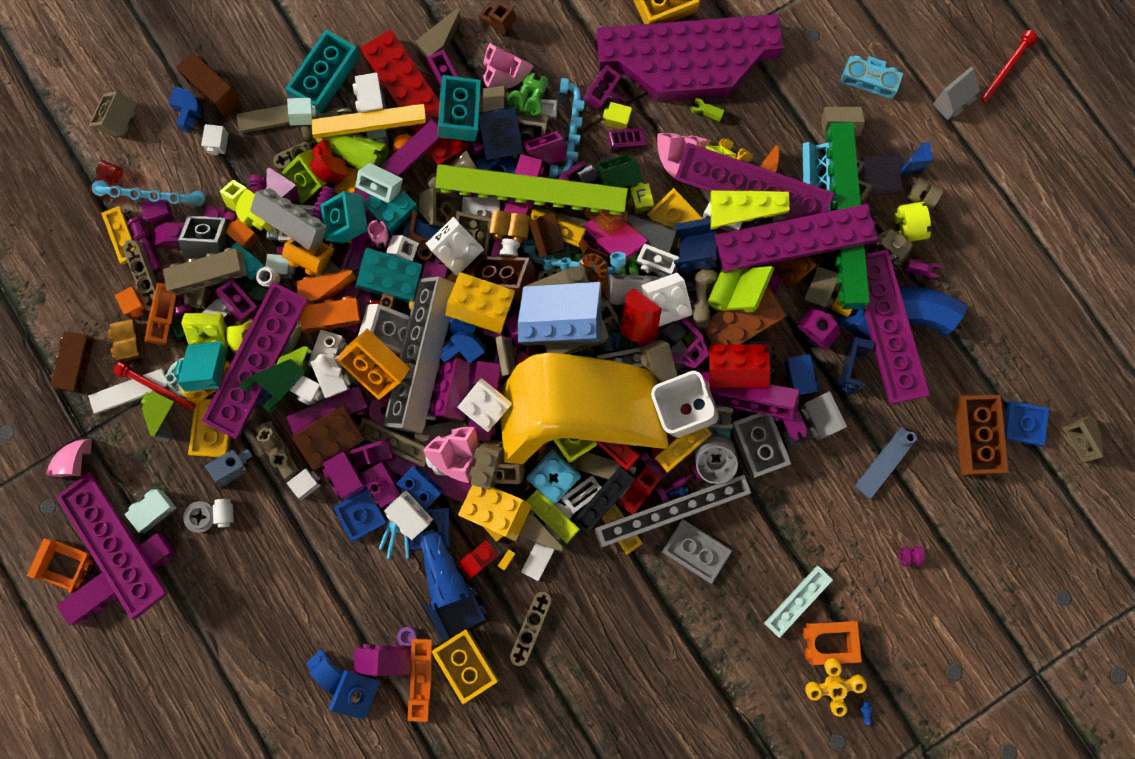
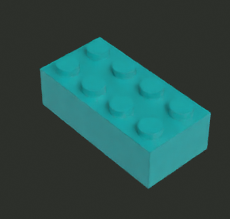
[285,29,360,114]

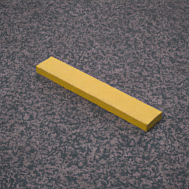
[311,104,426,138]

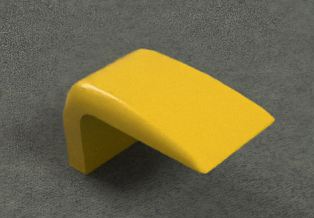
[501,353,668,464]

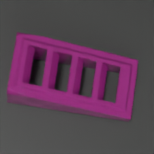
[607,128,647,153]

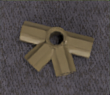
[256,421,300,479]

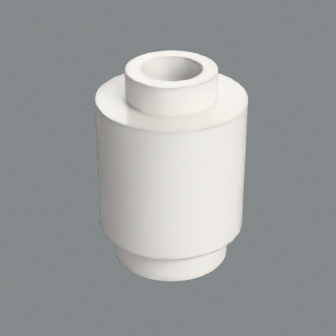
[256,267,280,288]
[213,499,234,528]

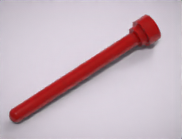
[981,30,1038,103]
[113,361,196,410]

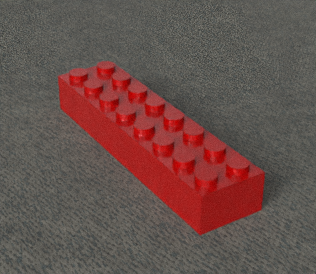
[360,29,471,168]

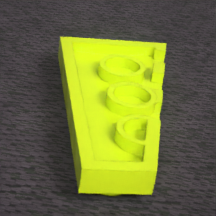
[710,190,789,230]

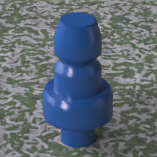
[666,486,689,497]
[861,701,873,725]

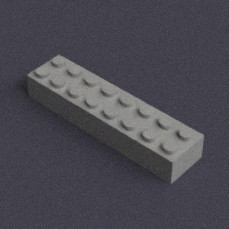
[383,277,455,433]

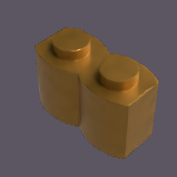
[489,210,532,244]
[108,319,144,362]

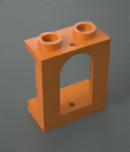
[27,538,94,593]
[803,620,862,665]

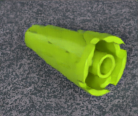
[316,134,389,170]

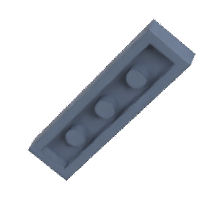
[854,427,917,499]

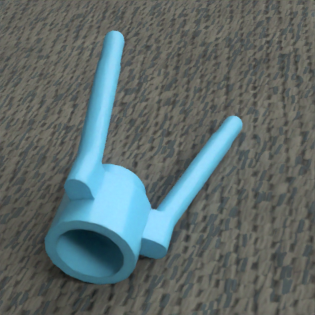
[379,521,410,559]

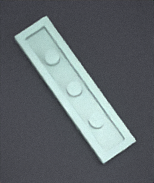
[764,566,833,638]

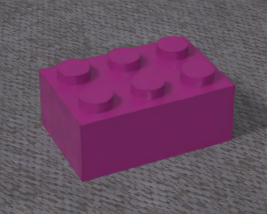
[427,358,477,421]

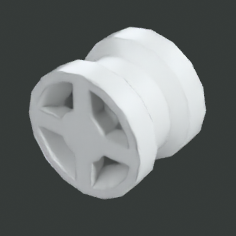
[499,239,520,257]

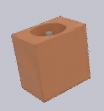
[380,294,396,310]

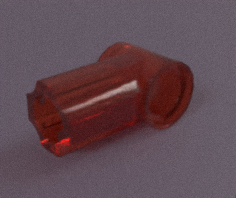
[88,160,123,200]

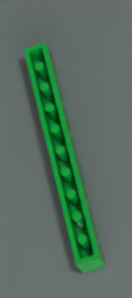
[825,122,869,309]

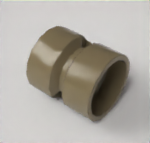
[907,177,943,211]

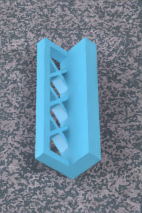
[803,142,833,212]

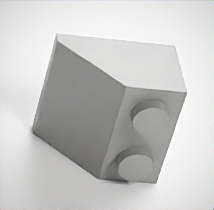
[933,66,980,120]
[800,391,847,441]

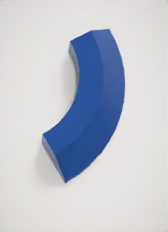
[836,286,968,340]

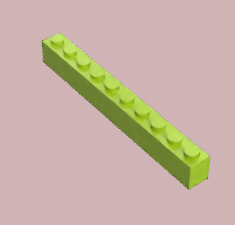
[435,164,628,215]

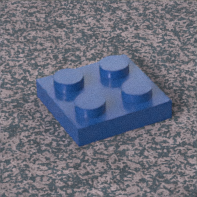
[1004,401,1049,446]
[333,489,387,542]

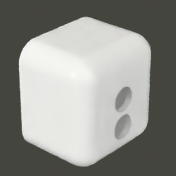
[651,371,719,437]

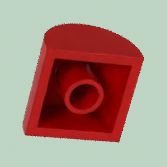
[620,289,662,343]

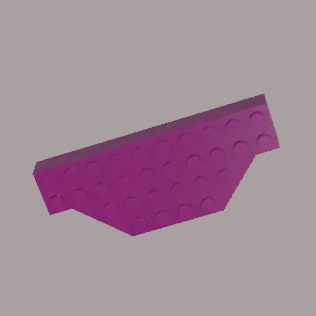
[596,14,783,102]

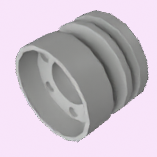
[695,433,738,484]

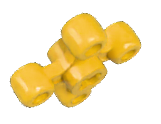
[805,658,867,717]

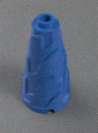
[420,529,471,611]

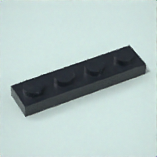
[572,466,637,534]

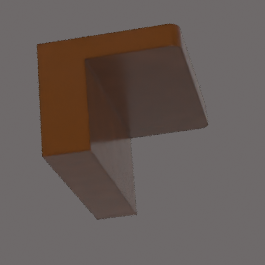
[529,212,565,258]

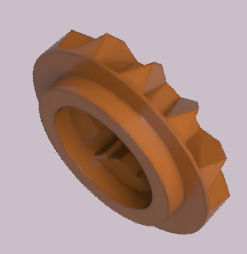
[579,254,608,282]

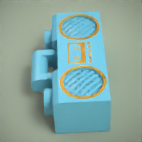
[840,56,903,99]

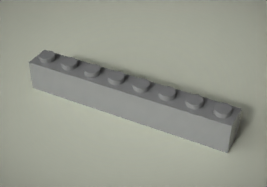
[594,475,751,548]

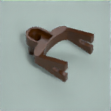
[409,211,451,261]

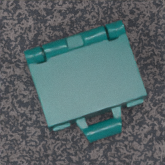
[174,341,228,392]

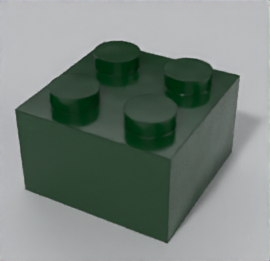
[594,154,643,188]

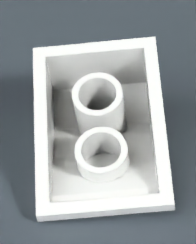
[358,304,409,355]

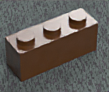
[51,331,94,394]

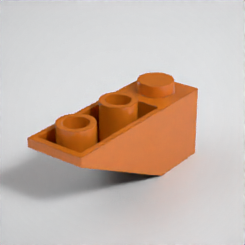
[296,269,357,304]

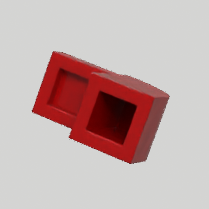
[309,139,349,185]
[618,467,661,515]
[456,540,499,581]

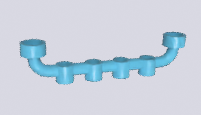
[549,78,584,179]
[92,180,206,206]
[522,239,626,274]

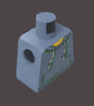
[205,449,254,488]

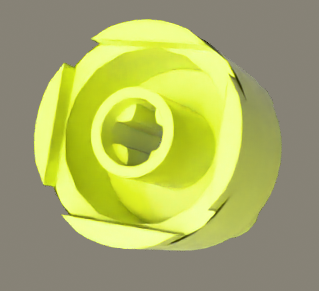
[894,201,931,242]

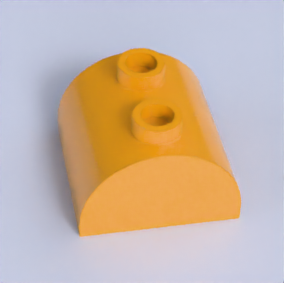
[282,238,334,276]

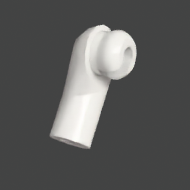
[315,354,342,378]

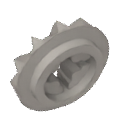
[183,501,213,533]

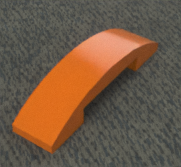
[408,638,432,722]

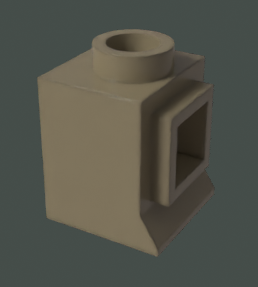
[707,408,733,431]

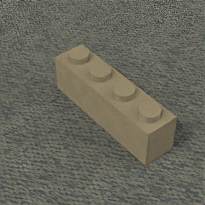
[163,248,248,295]

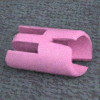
[367,220,390,248]

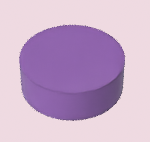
[397,627,418,647]

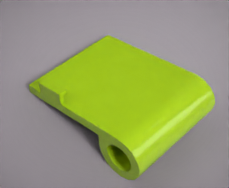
[707,266,775,312]

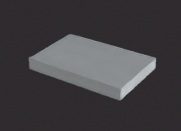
[662,519,732,584]

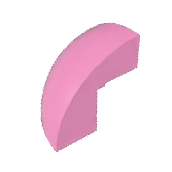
[483,43,533,89]
[657,133,710,178]
[423,427,478,483]
[46,439,92,477]

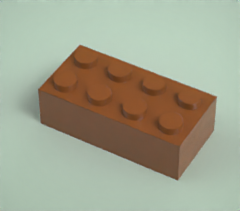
[703,283,789,345]
[954,395,1009,476]

